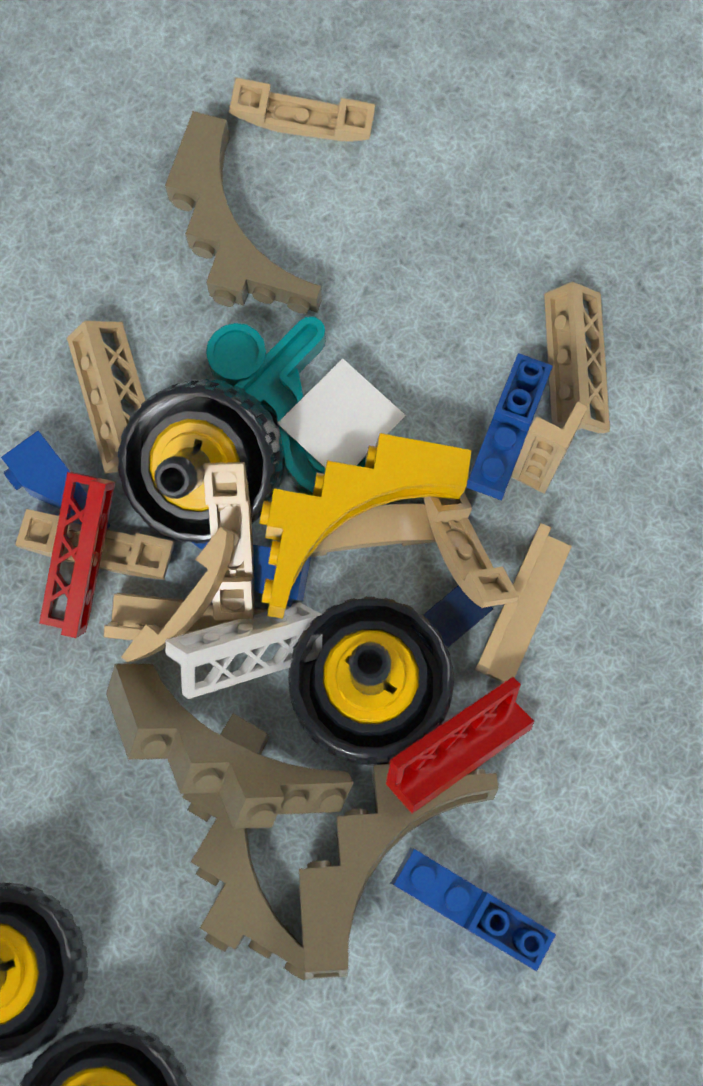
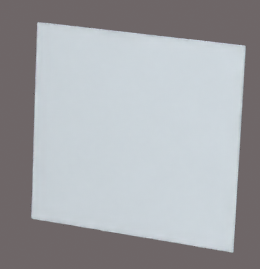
[277,358,406,467]

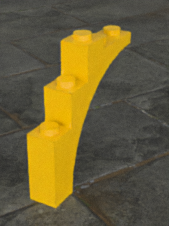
[259,433,472,619]

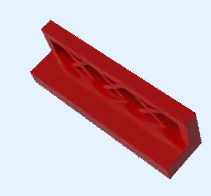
[39,472,116,638]
[386,677,534,814]

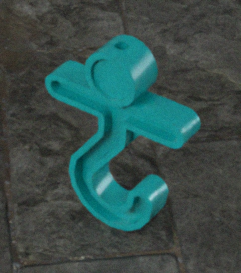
[206,316,366,496]

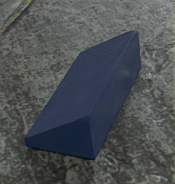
[410,585,493,655]

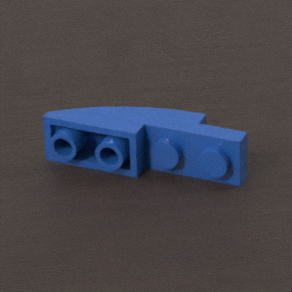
[466,353,553,501]
[390,847,556,972]

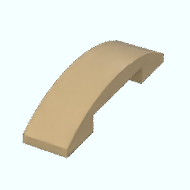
[229,78,376,141]
[203,462,254,620]
[424,492,519,608]
[311,504,436,557]
[15,509,174,580]
[121,527,234,662]

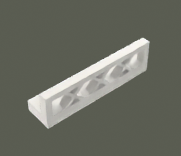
[165,602,322,699]

